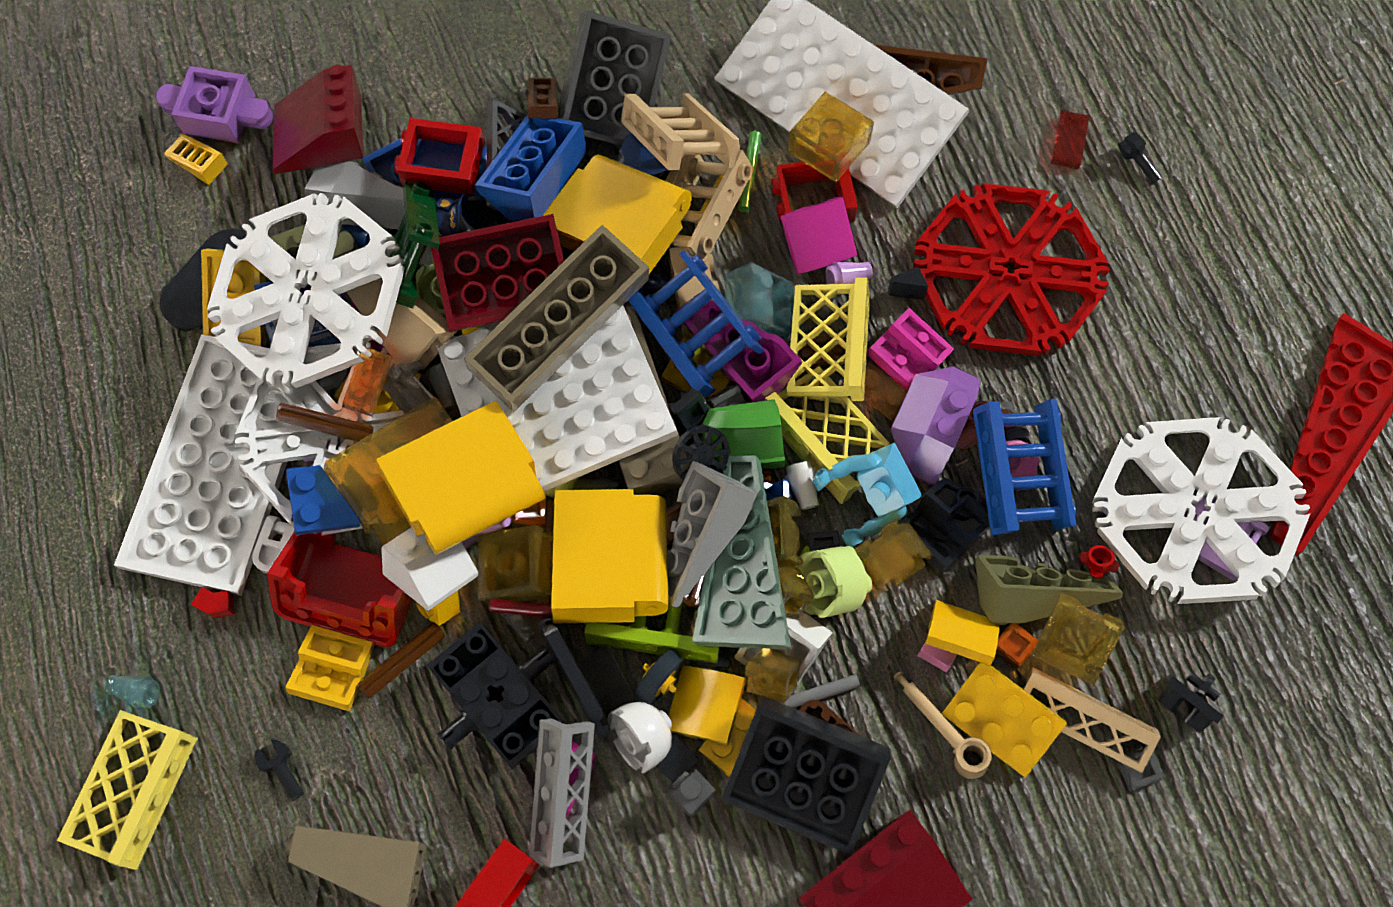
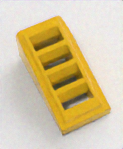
[164,133,228,185]

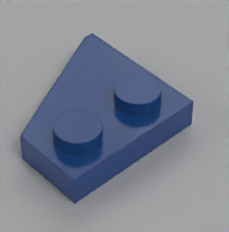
[286,465,360,535]

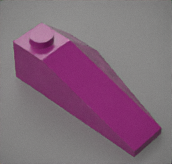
[675,293,802,403]

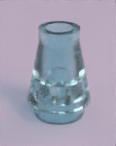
[105,675,160,710]

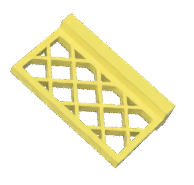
[787,278,870,401]
[764,366,890,504]
[57,710,197,870]

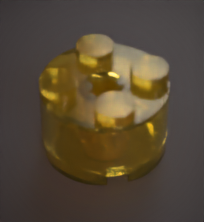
[855,520,933,594]

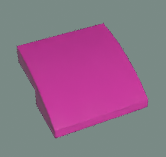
[781,197,857,274]
[867,308,954,392]

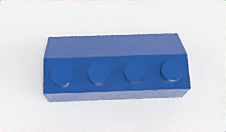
[475,115,587,221]

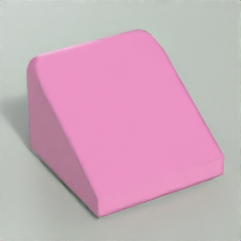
[917,641,957,673]

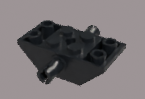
[427,622,565,769]

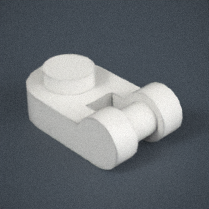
[252,515,294,574]

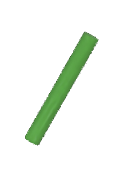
[738,131,761,212]

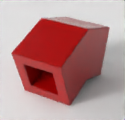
[190,587,235,618]

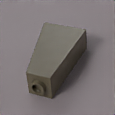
[286,826,426,907]

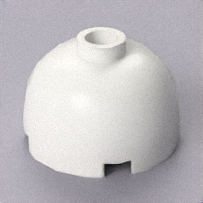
[607,702,672,773]

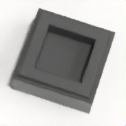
[1116,748,1164,791]

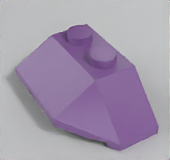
[890,366,981,487]

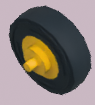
[634,650,685,705]

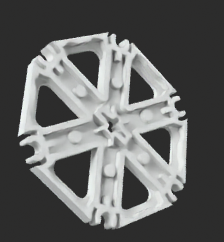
[207,193,405,388]
[234,342,444,535]
[1092,417,1311,604]

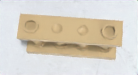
[621,93,740,170]
[665,150,754,263]

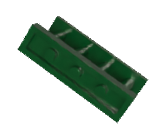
[382,181,440,309]

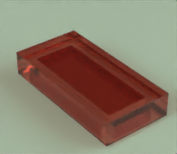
[1050,110,1090,170]

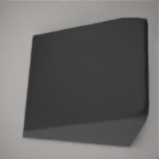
[888,268,928,299]

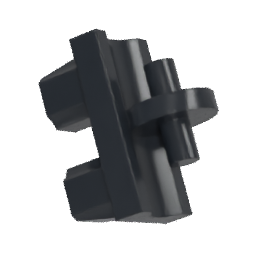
[1157,672,1224,733]

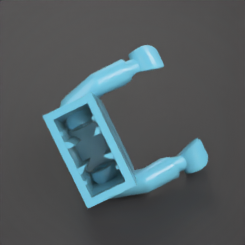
[813,442,922,546]

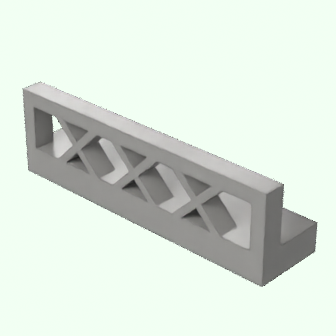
[529,719,595,868]

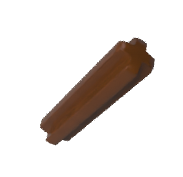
[276,403,374,444]
[358,623,445,698]

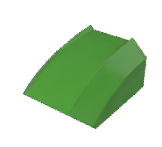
[703,399,785,469]

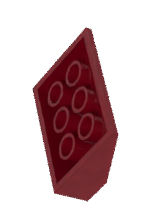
[272,65,364,175]
[431,214,564,332]
[797,809,973,907]

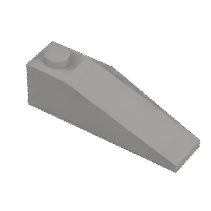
[304,160,405,229]
[667,461,757,608]

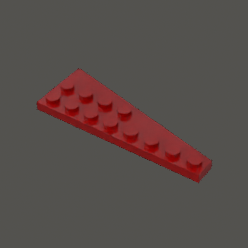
[1269,313,1393,556]

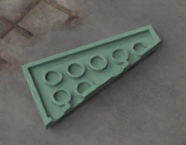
[692,456,791,650]

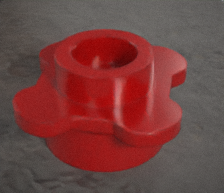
[1079,545,1119,579]

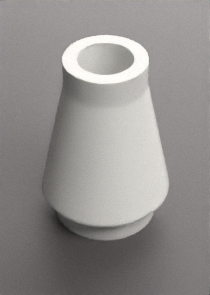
[785,461,819,510]

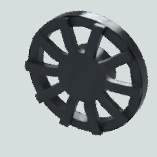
[672,425,731,480]

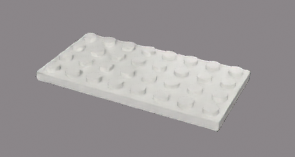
[714,0,969,208]
[114,334,294,596]

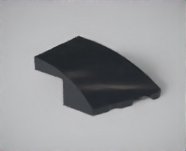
[894,478,990,573]

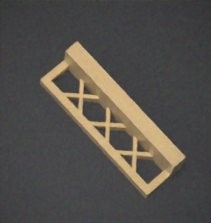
[1023,667,1161,773]

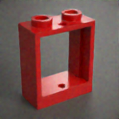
[394,118,485,196]
[771,156,858,223]
[455,838,541,907]

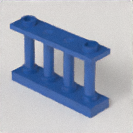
[628,250,764,398]
[973,399,1077,536]

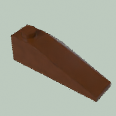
[873,44,987,95]

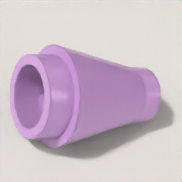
[825,262,873,284]

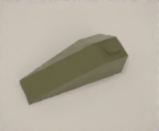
[975,555,1123,625]

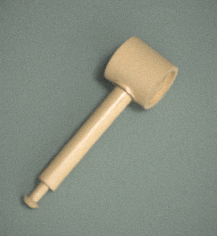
[894,672,991,779]

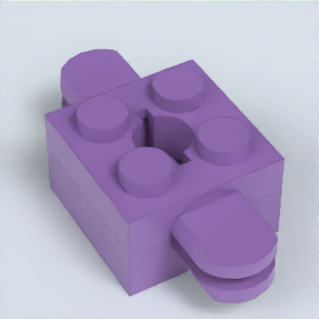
[156,66,273,143]

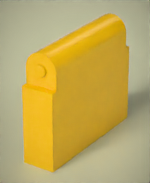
[543,154,692,274]
[376,400,545,555]
[551,489,668,624]

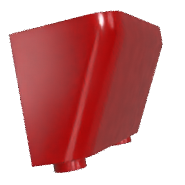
[267,532,413,647]

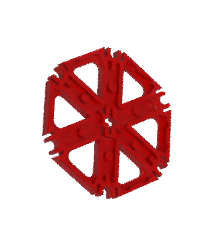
[913,183,1109,357]

